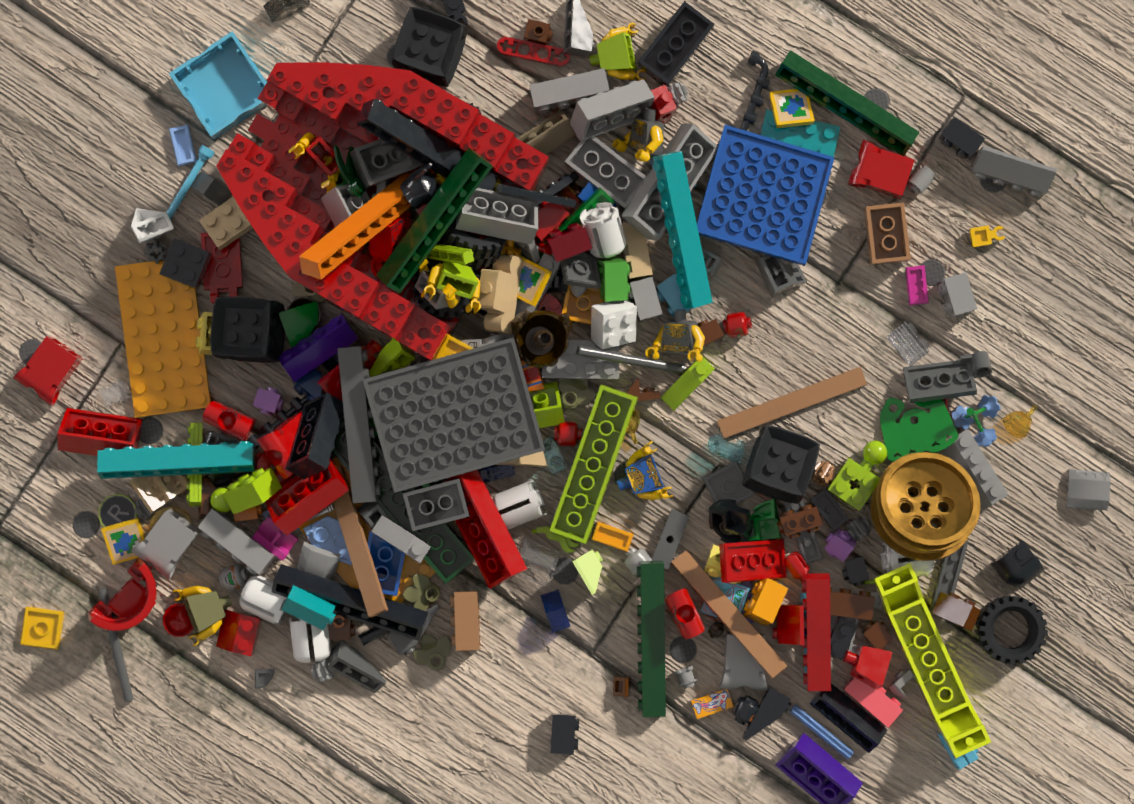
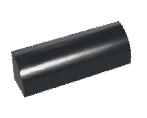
[809,683,888,753]

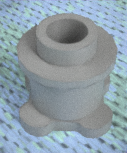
[674,665,697,689]

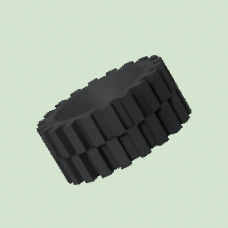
[437,218,507,269]
[412,258,481,321]
[976,596,1048,665]

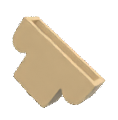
[477,255,523,335]

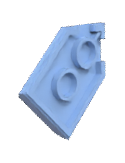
[303,516,364,565]

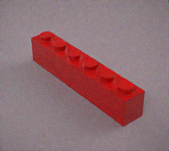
[802,573,831,691]

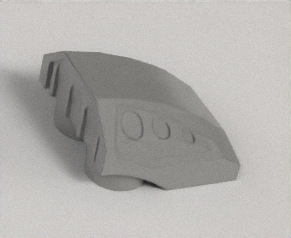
[1066,469,1111,511]
[296,541,341,581]

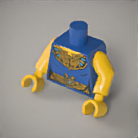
[616,441,673,501]

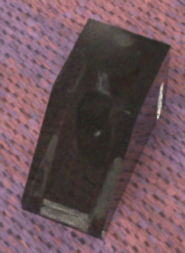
[263,0,311,23]

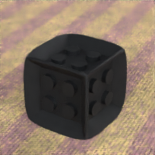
[391,7,468,87]
[210,297,285,363]
[742,425,820,504]

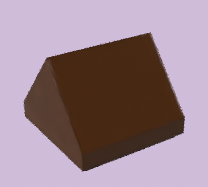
[613,676,631,697]

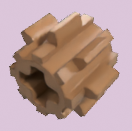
[811,461,836,486]

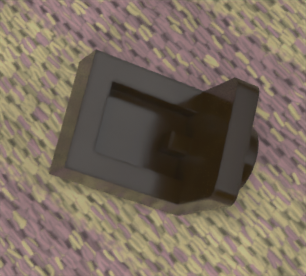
[557,183,583,212]

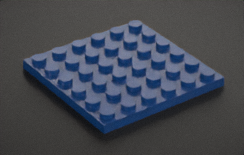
[697,125,835,266]

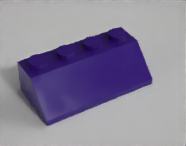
[278,314,358,382]
[775,733,863,804]

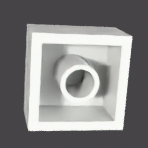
[591,300,637,350]

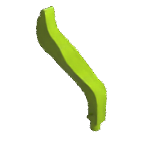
[532,526,579,553]

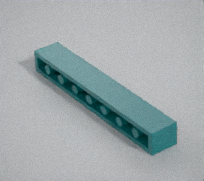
[653,151,713,308]
[97,441,255,479]

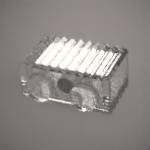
[886,322,929,367]

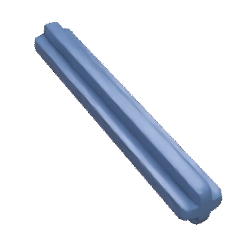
[789,704,854,759]

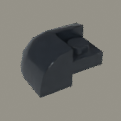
[709,499,754,543]
[990,540,1045,586]

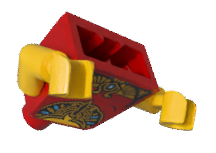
[288,133,340,193]

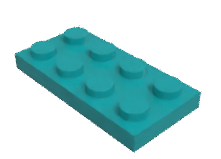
[760,110,841,157]

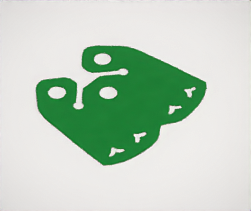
[880,397,959,461]

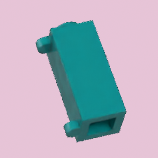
[281,585,336,630]

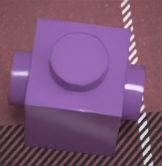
[253,387,284,416]
[825,528,857,562]

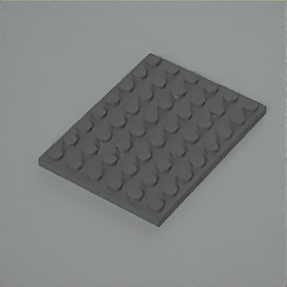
[362,337,545,493]

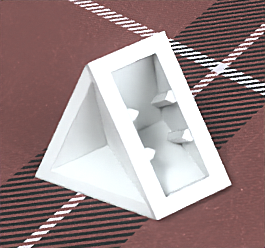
[131,208,174,244]

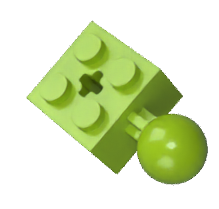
[826,440,887,511]
[210,468,282,514]

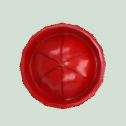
[162,604,193,637]

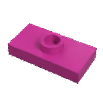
[905,265,929,306]

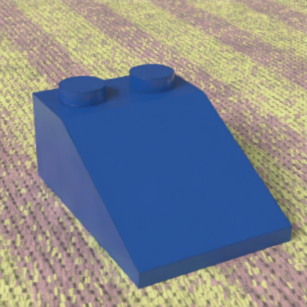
[359,532,405,596]

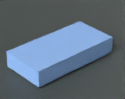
[169,124,197,166]

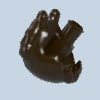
[511,310,572,368]

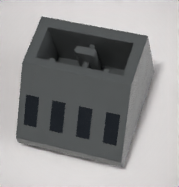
[756,255,807,298]

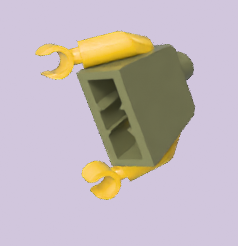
[172,586,232,646]

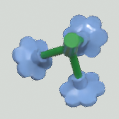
[951,395,1001,447]

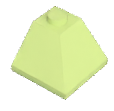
[572,550,603,595]

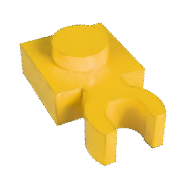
[969,225,1005,248]

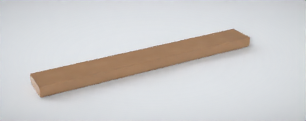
[717,367,867,439]
[333,466,388,617]
[671,551,787,680]

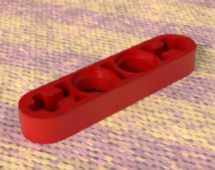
[497,37,570,67]

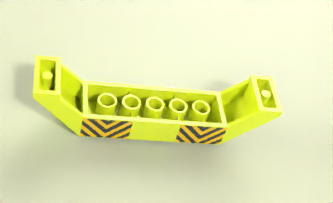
[874,563,991,758]

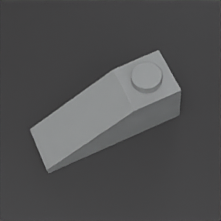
[371,515,431,564]

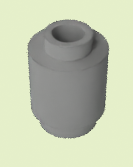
[907,166,935,194]

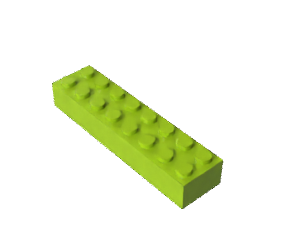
[549,385,638,544]

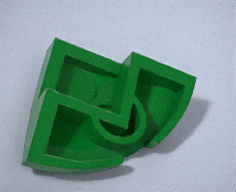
[279,302,319,348]
[748,499,782,542]

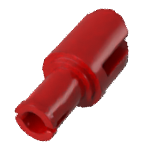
[784,552,810,583]

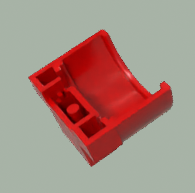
[87,558,157,631]

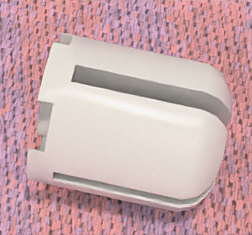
[580,202,626,258]
[493,480,547,529]
[881,543,934,577]
[239,575,287,625]
[289,617,331,663]

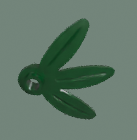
[334,145,366,198]

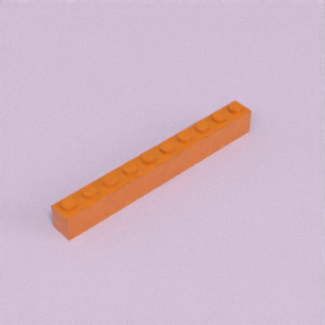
[299,164,438,280]

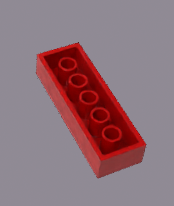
[443,470,527,589]

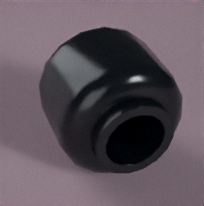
[732,695,759,725]

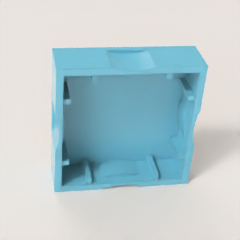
[169,31,267,140]

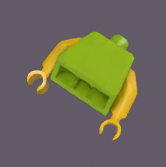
[589,23,646,81]
[421,261,481,314]

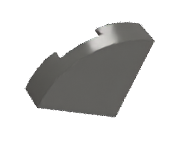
[255,669,275,689]

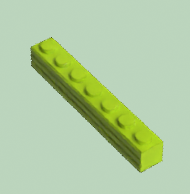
[426,244,474,265]
[187,423,203,506]

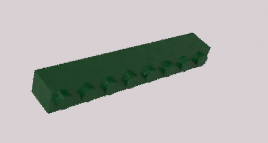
[775,50,919,156]
[376,148,493,294]
[636,561,666,717]

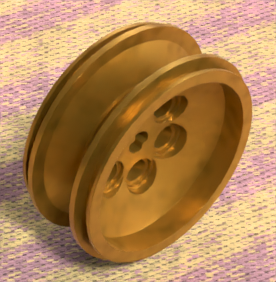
[870,452,980,561]

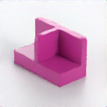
[252,516,298,561]

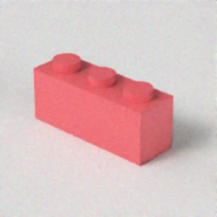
[842,676,903,728]

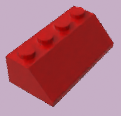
[57,408,143,456]
[265,459,349,535]

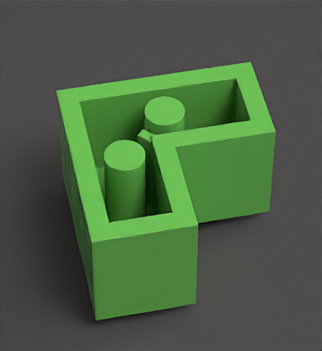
[597,256,630,302]

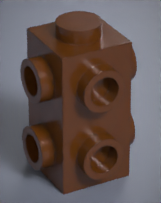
[777,504,823,539]

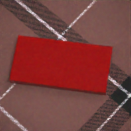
[719,539,786,583]

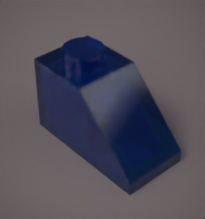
[540,589,571,633]

